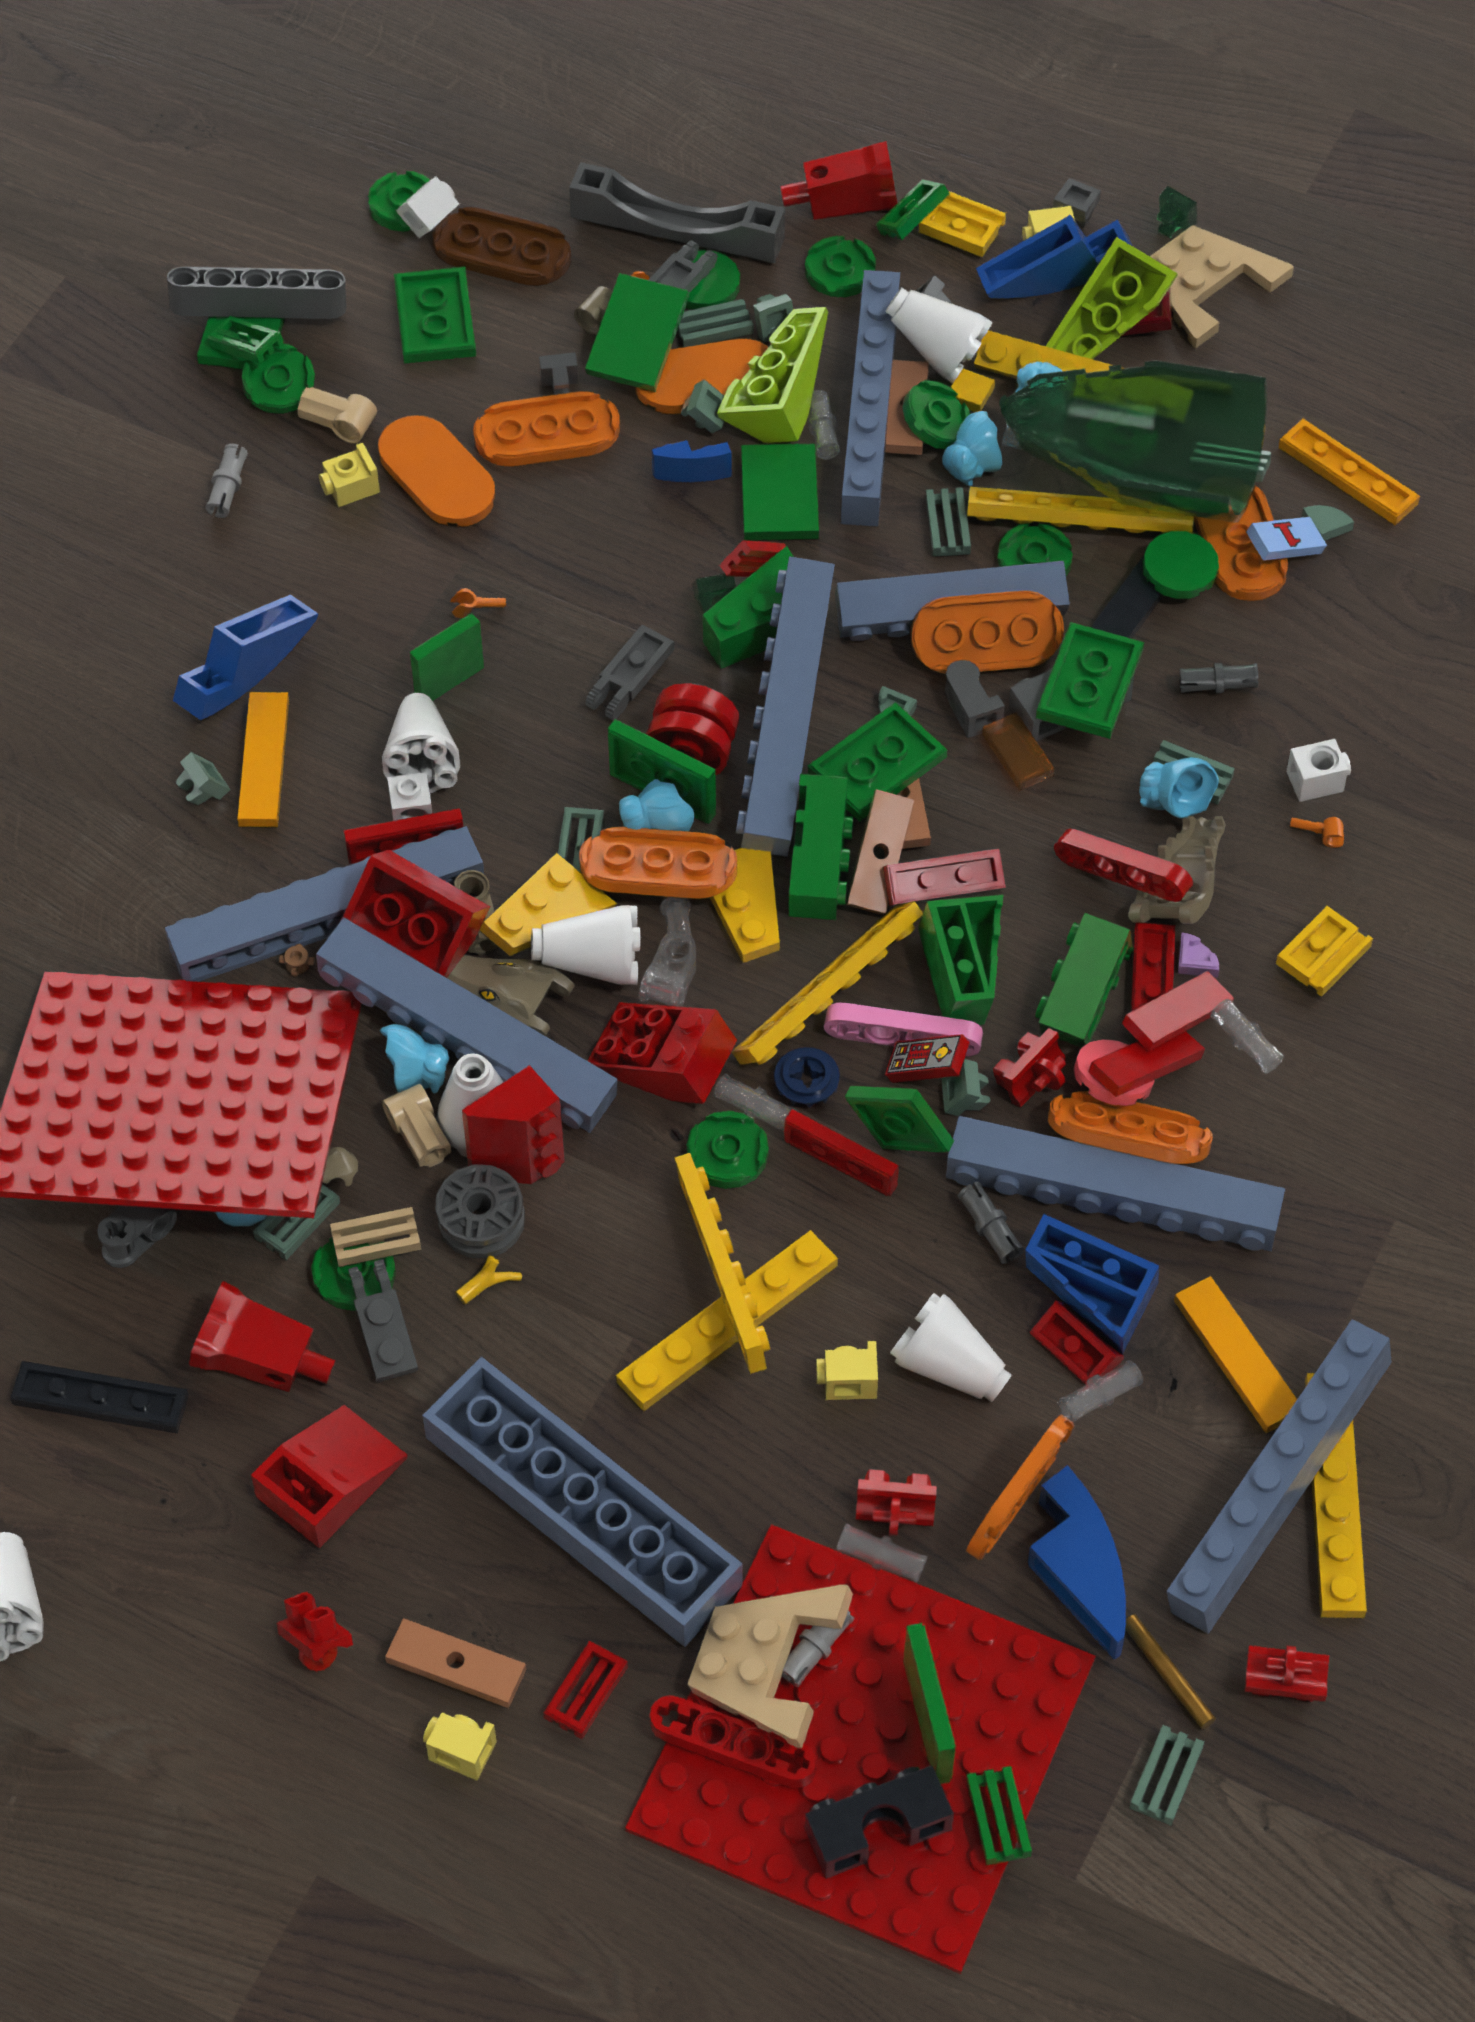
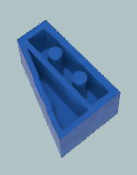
[1025,1214,1159,1355]

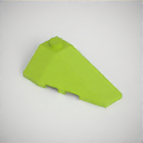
[1046,237,1178,359]
[717,307,828,443]

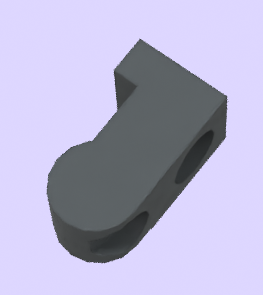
[945,660,1005,738]

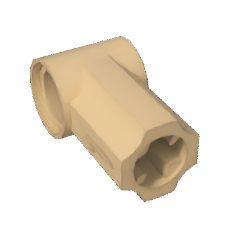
[297,387,377,444]
[382,1084,451,1167]

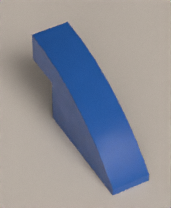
[976,215,1133,298]
[173,594,318,720]
[1028,1465,1126,1660]

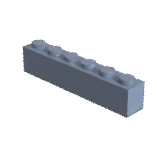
[835,561,1070,641]

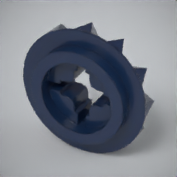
[774,1047,840,1109]

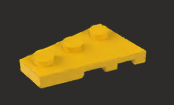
[710,848,780,963]
[480,853,617,956]

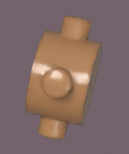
[279,944,315,977]

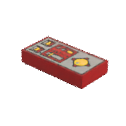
[885,1034,970,1083]

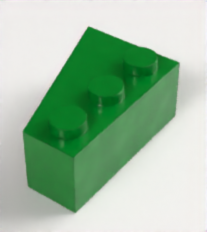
[703,546,794,669]
[789,774,853,920]
[918,895,1004,1025]
[1035,913,1133,1048]

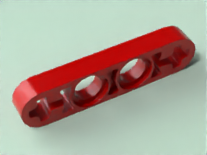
[1054,828,1193,902]
[650,1695,817,1788]

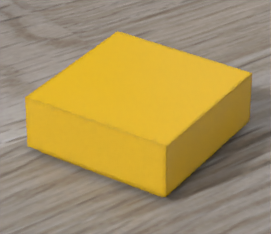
[951,369,995,412]

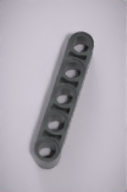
[167,266,347,319]

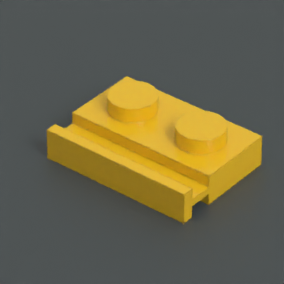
[919,191,1006,257]
[1276,906,1373,997]

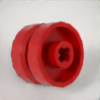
[646,683,739,775]

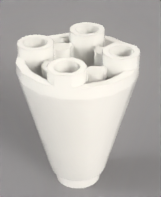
[885,287,993,384]
[382,693,460,793]
[531,905,640,985]
[437,1054,503,1157]
[890,1293,1012,1402]
[0,1532,44,1661]

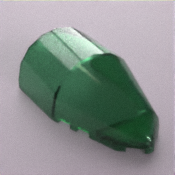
[999,360,1267,523]

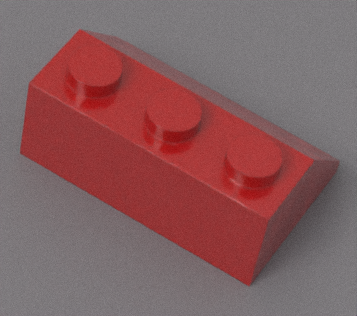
[341,850,491,978]
[462,1065,565,1184]

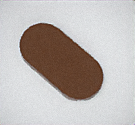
[433,207,571,286]

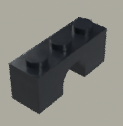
[805,1765,954,1878]

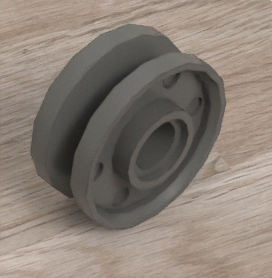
[435,1165,525,1259]

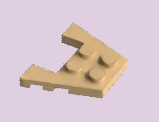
[1150,225,1294,349]
[687,1585,853,1748]

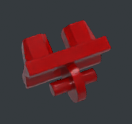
[993,1028,1066,1108]
[855,1469,937,1536]
[276,1592,353,1671]
[1245,1645,1329,1702]

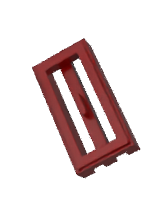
[720,540,786,577]
[543,1641,628,1739]

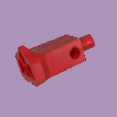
[780,141,897,220]
[189,1281,336,1392]

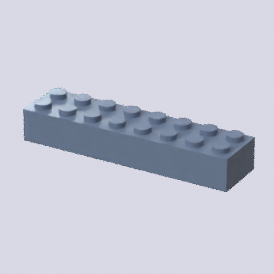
[423,1356,743,1647]

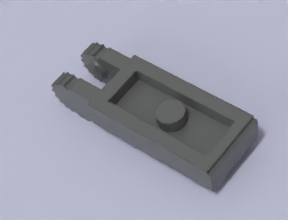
[649,240,718,293]
[585,625,675,721]
[348,1259,418,1383]

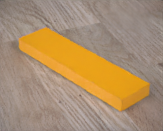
[1278,419,1420,526]
[237,692,289,827]
[1174,1276,1297,1433]

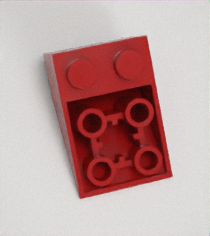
[587,1002,737,1104]
[251,1405,408,1548]

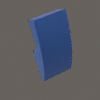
[652,440,732,482]

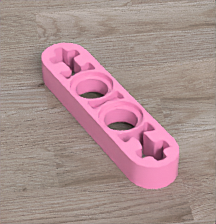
[824,1003,983,1057]

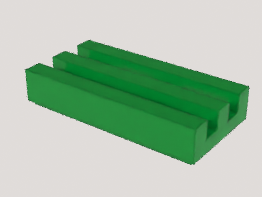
[875,180,950,240]
[207,316,284,364]
[966,1766,1032,1865]

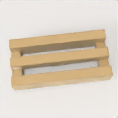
[330,1207,421,1267]

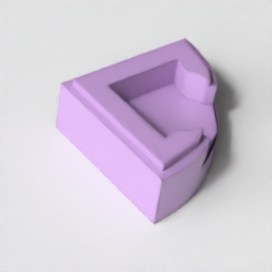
[1178,933,1219,977]

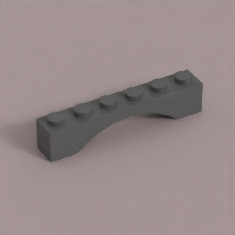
[569,162,785,263]

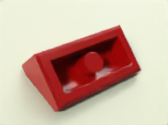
[1029,1300,1125,1388]

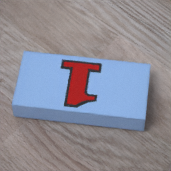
[1246,517,1327,561]

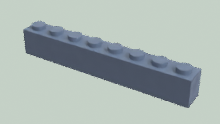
[841,270,900,526]
[735,556,835,857]
[165,826,484,982]
[316,917,617,1133]
[946,1116,1285,1251]
[1166,1319,1392,1634]

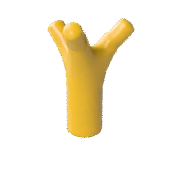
[455,1256,522,1305]

